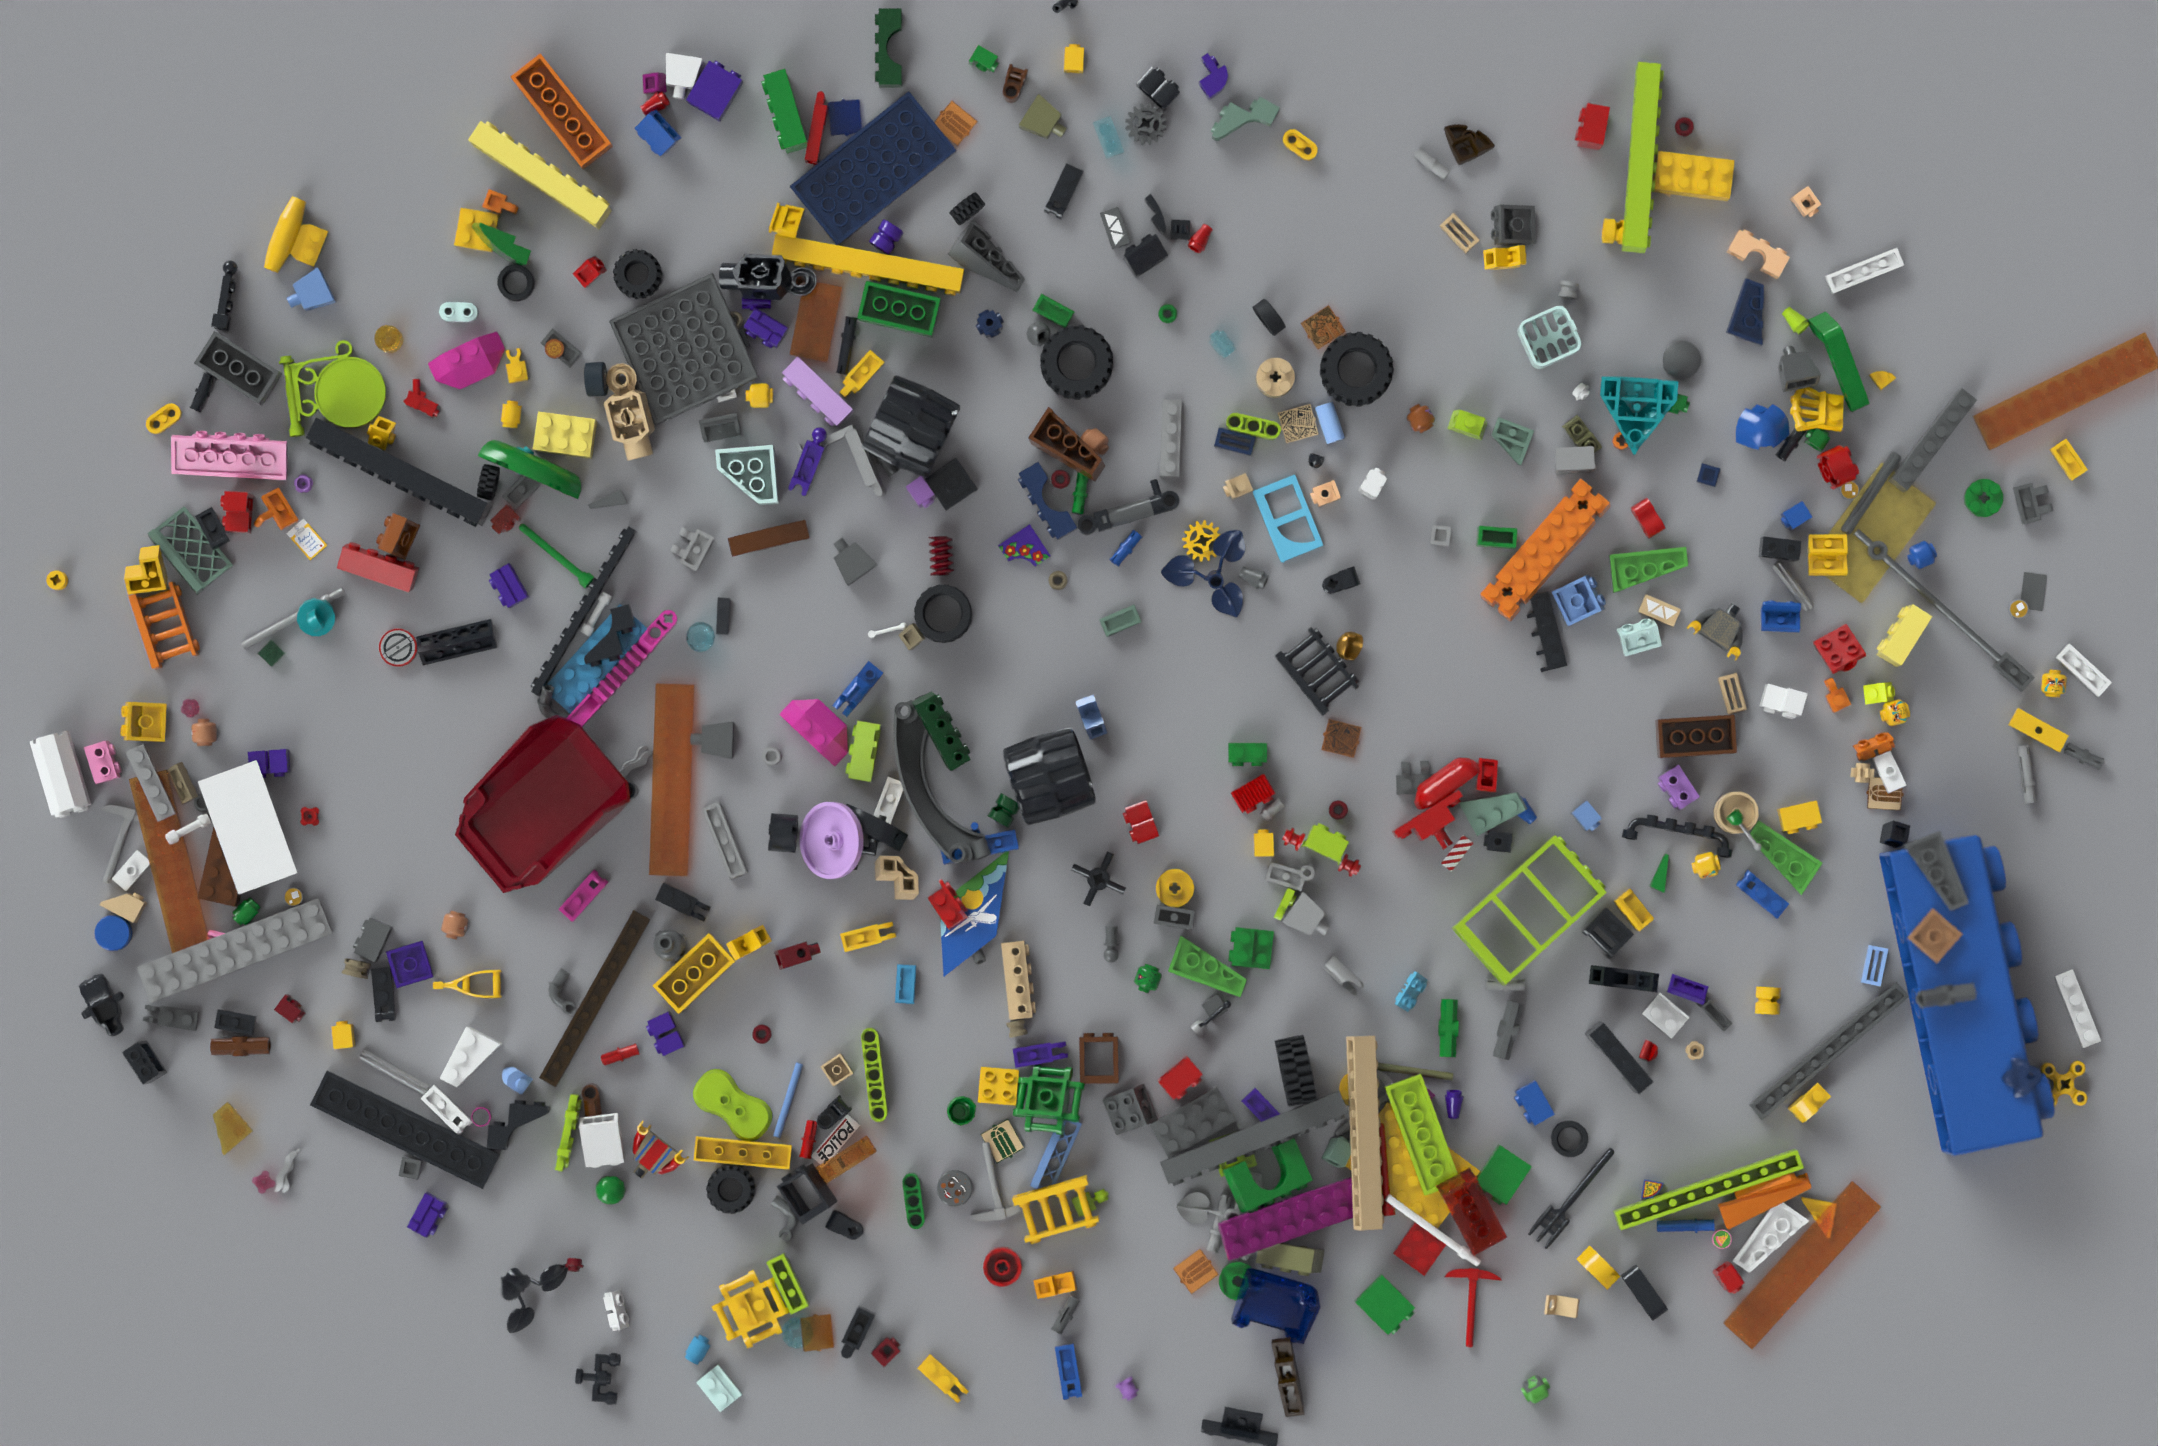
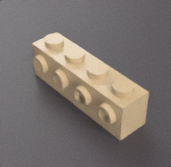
[1001,941,1036,1020]

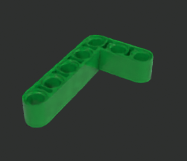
[1808,312,1870,412]

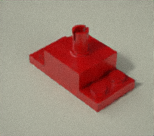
[1392,790,1463,850]

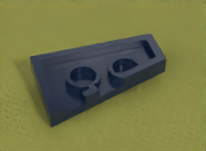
[1726,278,1764,346]

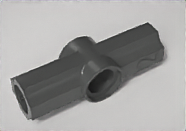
[1493,1000,1524,1060]

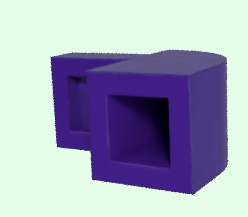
[1199,53,1228,100]

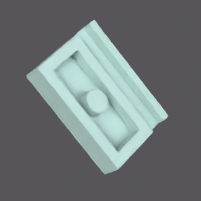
[696,1364,742,1412]

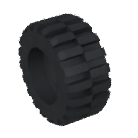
[1040,325,1113,400]
[1320,332,1394,407]

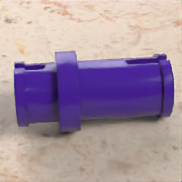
[742,297,771,311]

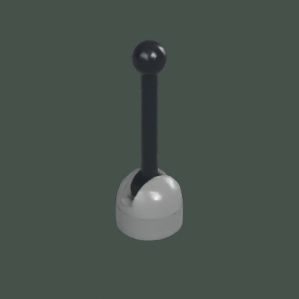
[1190,1001,1231,1037]

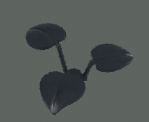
[501,1264,568,1334]

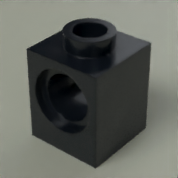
[1879,820,1910,848]

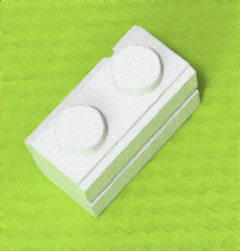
[1358,468,1387,500]

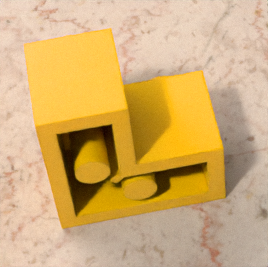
[124,545,168,595]

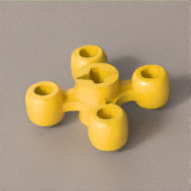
[2040,1061,2088,1106]

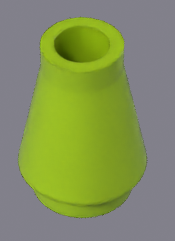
[1782,306,1810,335]

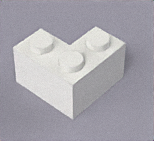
[1759,684,1808,719]

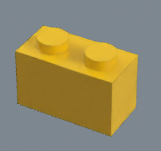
[1777,800,1822,834]

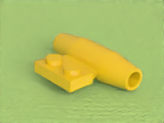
[264,196,328,273]

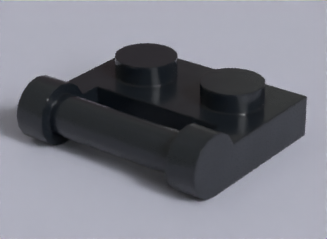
[1582,907,1634,959]

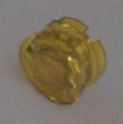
[374,325,403,353]

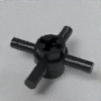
[1071,851,1126,907]

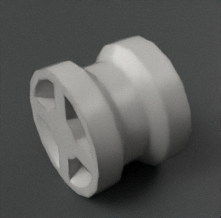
[1558,281,1579,300]

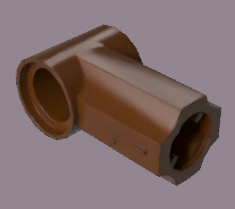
[581,1083,602,1117]

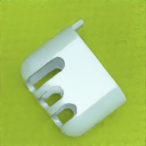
[1517,306,1581,369]

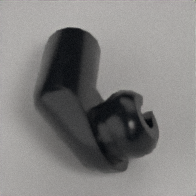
[1052,0,1078,13]

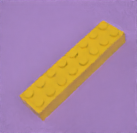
[693,1136,792,1169]

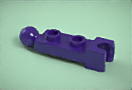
[788,427,827,496]

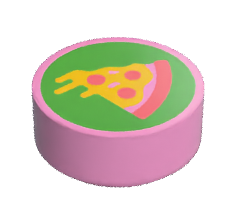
[1712,1229,1732,1249]

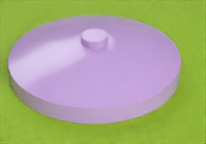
[799,802,863,879]

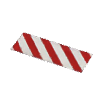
[1441,835,1473,872]

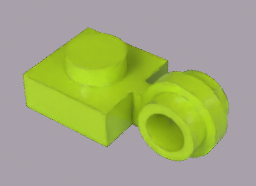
[1071,1189,1109,1217]

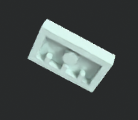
[1617,619,1662,656]

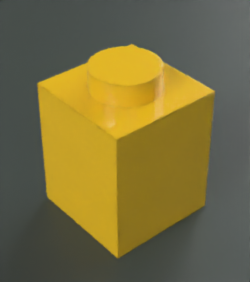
[1064,44,1084,73]
[1253,829,1274,857]
[331,1021,356,1049]

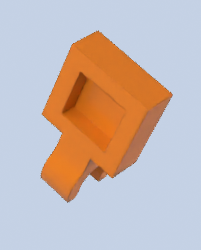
[482,189,519,214]
[1824,678,1851,713]

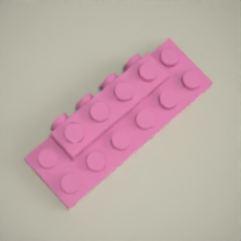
[171,431,287,480]

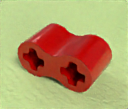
[1630,498,1666,538]

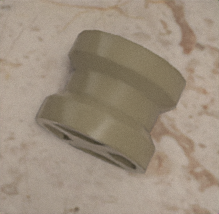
[1006,1019,1028,1038]

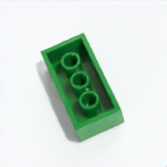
[761,69,808,154]
[857,281,941,338]

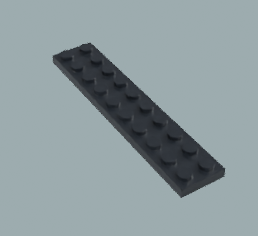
[310,1070,500,1189]

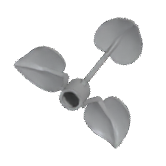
[1176,1172,1263,1261]

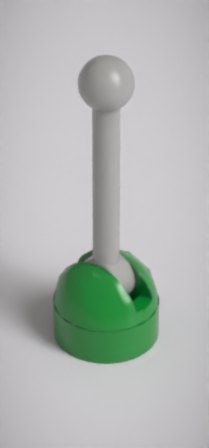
[1726,809,1762,851]

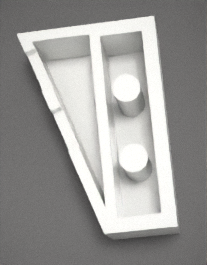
[440,1026,503,1087]

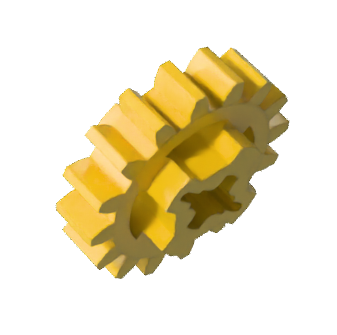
[1182,520,1221,562]

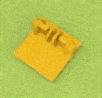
[978,1067,1019,1106]

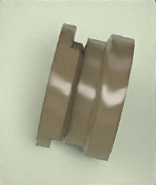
[341,958,371,979]

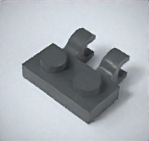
[2013,483,2053,525]
[1396,761,1433,795]

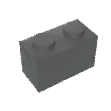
[1154,905,1195,930]
[353,918,393,962]

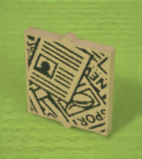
[1278,404,1319,443]

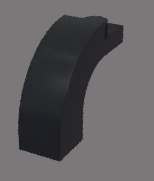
[846,804,908,852]
[1589,965,1659,993]

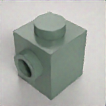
[1321,1136,1351,1168]

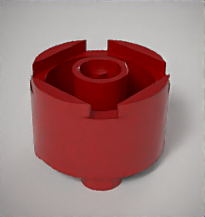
[1817,445,1859,490]
[983,1246,1022,1287]

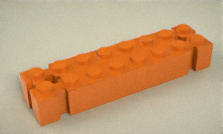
[1480,478,1611,622]

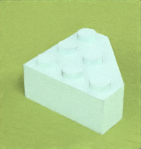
[715,445,779,505]

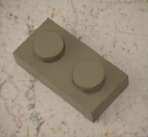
[167,762,198,805]

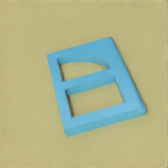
[1252,475,1323,563]

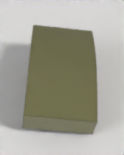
[1562,415,1602,453]

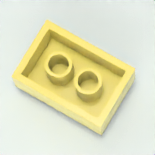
[533,411,597,459]
[1876,604,1932,667]

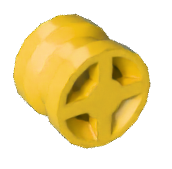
[46,570,68,590]

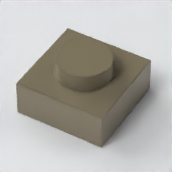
[898,623,926,650]

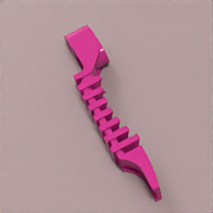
[566,610,678,727]

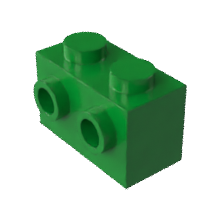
[1228,743,1267,766]

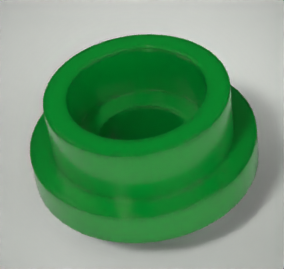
[1158,304,1177,323]

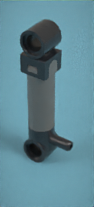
[1078,479,1179,535]

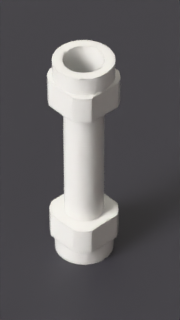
[580,591,612,637]
[165,813,211,845]

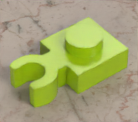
[1274,888,1297,921]

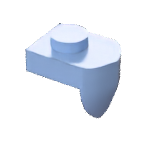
[502,1067,533,1095]

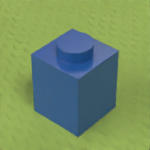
[1780,501,1812,530]

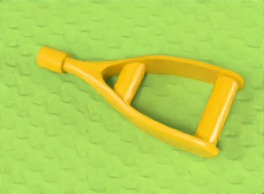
[433,970,502,998]

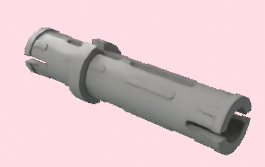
[2017,745,2037,804]
[1206,1194,1233,1253]

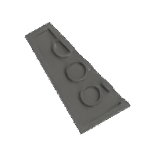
[1903,831,1969,911]

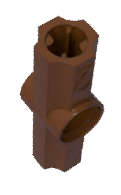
[210,1036,271,1056]

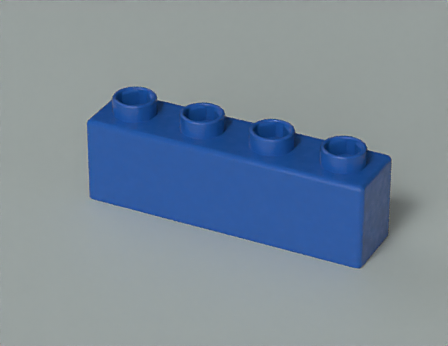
[1879,835,2055,1156]

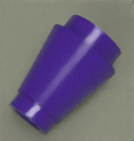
[1445,1090,1464,1119]

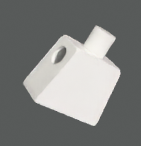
[666,53,704,100]

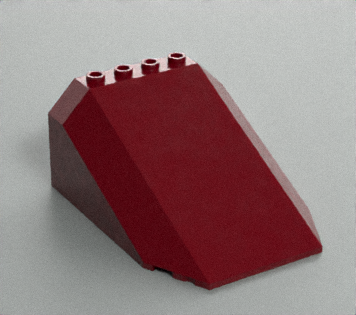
[455,714,630,893]

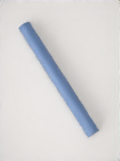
[773,1062,803,1138]

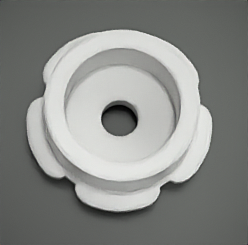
[1572,383,1590,400]

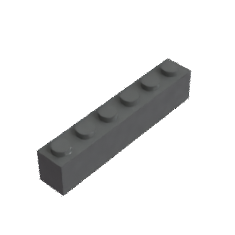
[1888,388,1977,492]

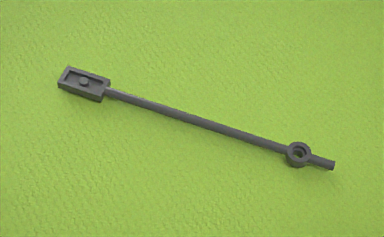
[1854,529,2035,692]

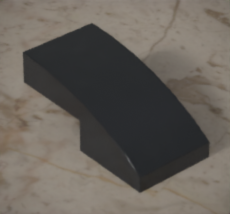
[1145,194,1166,235]

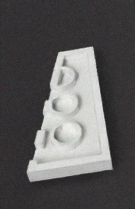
[1733,1203,1809,1273]

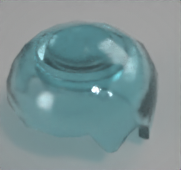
[686,622,715,652]

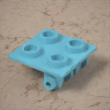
[1394,971,1428,1012]

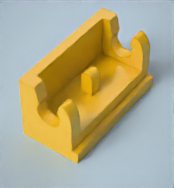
[1613,888,1654,932]

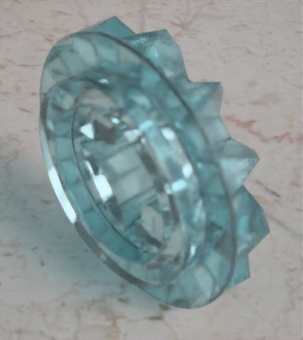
[782,1318,812,1349]

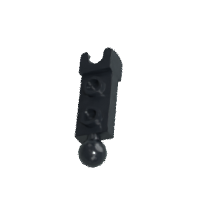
[211,260,238,331]

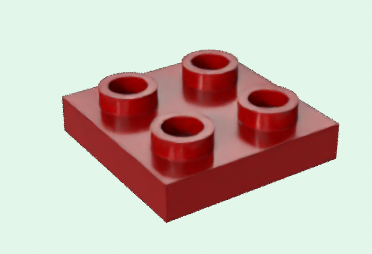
[1813,624,1866,674]

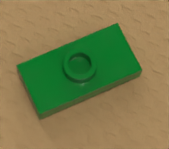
[1032,293,1075,328]

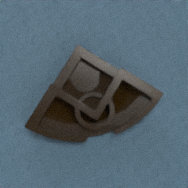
[1444,124,1495,165]

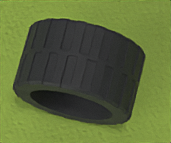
[914,584,972,643]

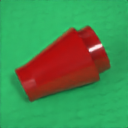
[640,91,670,116]
[1188,224,1213,254]

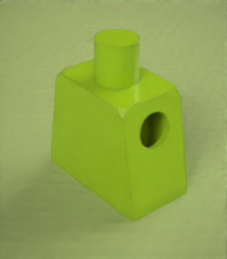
[1447,410,1488,440]

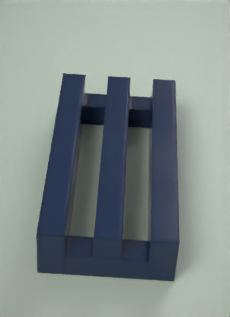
[1214,427,1256,456]

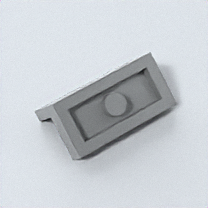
[1555,446,1595,474]

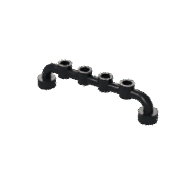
[1622,815,1733,858]

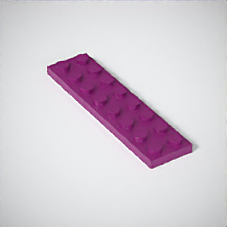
[1218,1177,1353,1261]

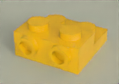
[120,702,167,742]

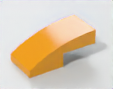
[1033,1271,1077,1299]

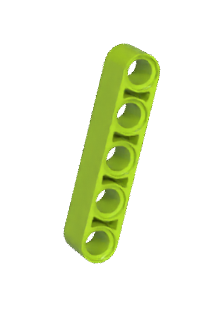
[861,1028,888,1122]

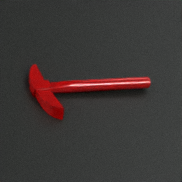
[1444,1268,1502,1347]

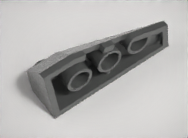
[948,220,1025,292]

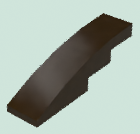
[1271,1337,1305,1417]

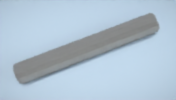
[359,1050,429,1095]

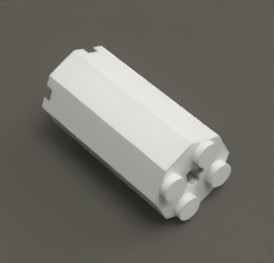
[30,731,91,818]

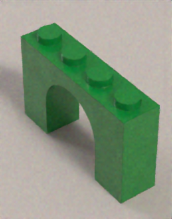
[1222,1138,1313,1213]

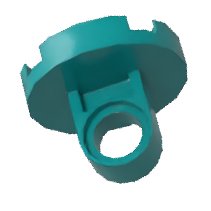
[297,598,335,636]

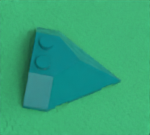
[1600,376,1679,455]

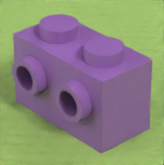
[1657,765,1700,810]

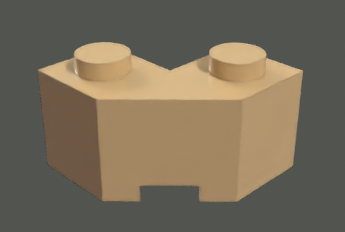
[875,856,919,900]

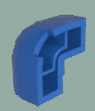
[1736,404,1790,450]

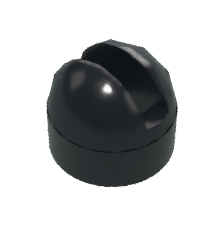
[1308,453,1325,468]

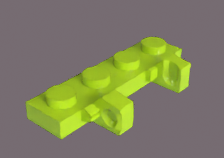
[555,1094,582,1172]

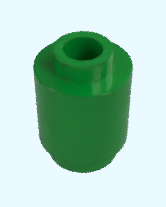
[232,897,261,926]

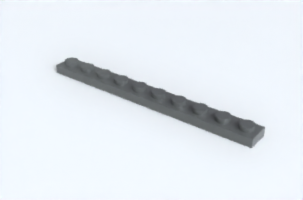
[1749,982,1909,1120]

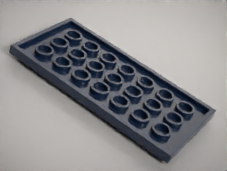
[789,91,957,246]

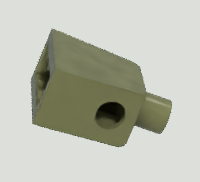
[1019,94,1067,139]

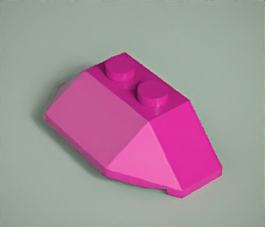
[428,331,505,390]
[779,699,848,766]

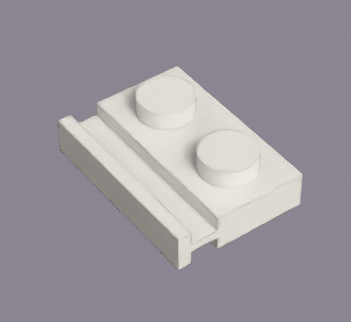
[1642,992,1690,1039]

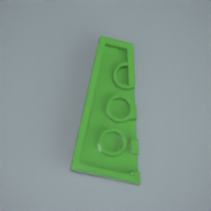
[1609,547,1688,593]

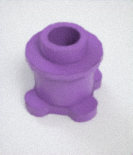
[1115,1376,1139,1401]

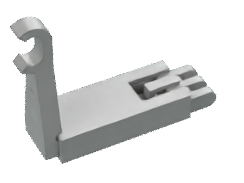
[797,425,886,497]

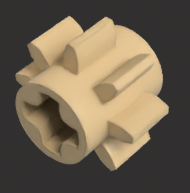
[1850,763,1875,783]

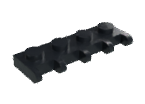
[1527,592,1567,672]

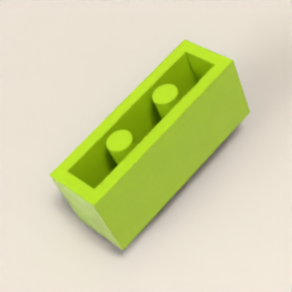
[766,1252,810,1314]

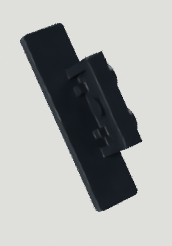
[1201,1407,1278,1446]

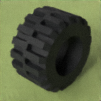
[613,249,663,299]
[706,1164,756,1214]

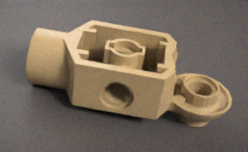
[604,363,655,461]

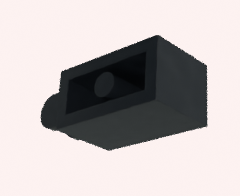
[841,1306,876,1359]

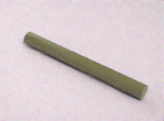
[1377,1063,1453,1081]

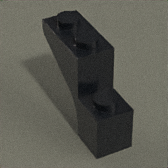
[584,604,636,667]
[487,1100,550,1150]

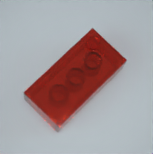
[1436,1168,1507,1256]

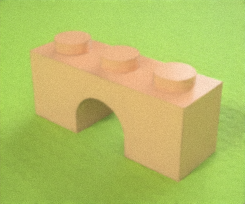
[1727,229,1790,279]

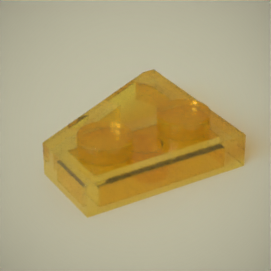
[213,1102,253,1155]

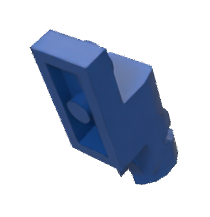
[832,661,883,717]

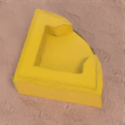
[1869,371,1896,390]

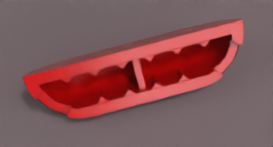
[1414,757,1480,810]

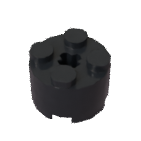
[768,813,798,853]

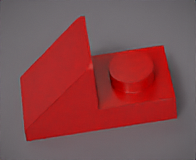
[1475,758,1498,792]

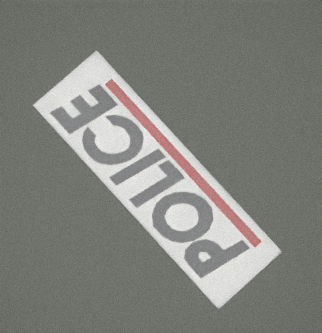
[811,1114,860,1167]

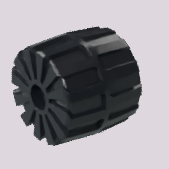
[862,375,960,477]
[1003,727,1096,825]

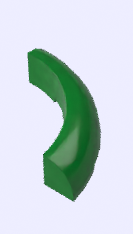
[478,440,581,499]

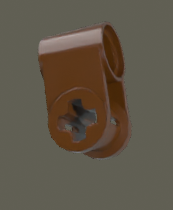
[1003,64,1028,103]

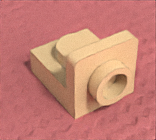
[1223,473,1253,500]

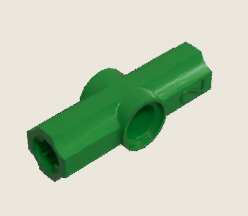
[1438,999,1459,1057]

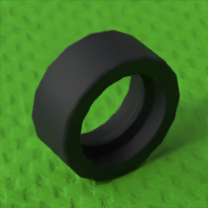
[497,264,535,302]
[1252,299,1286,336]
[1551,1120,1588,1157]

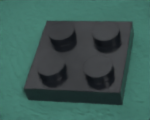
[925,458,978,511]

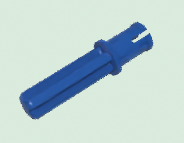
[1656,1218,1715,1233]

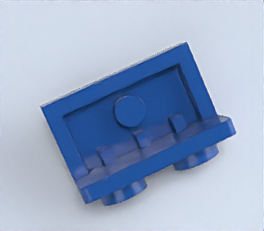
[1760,600,1801,633]

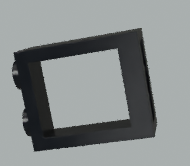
[122,1040,167,1085]
[777,1163,838,1225]

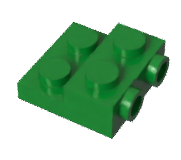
[1228,927,1274,969]

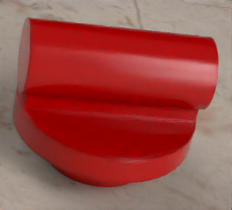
[1639,1040,1658,1062]

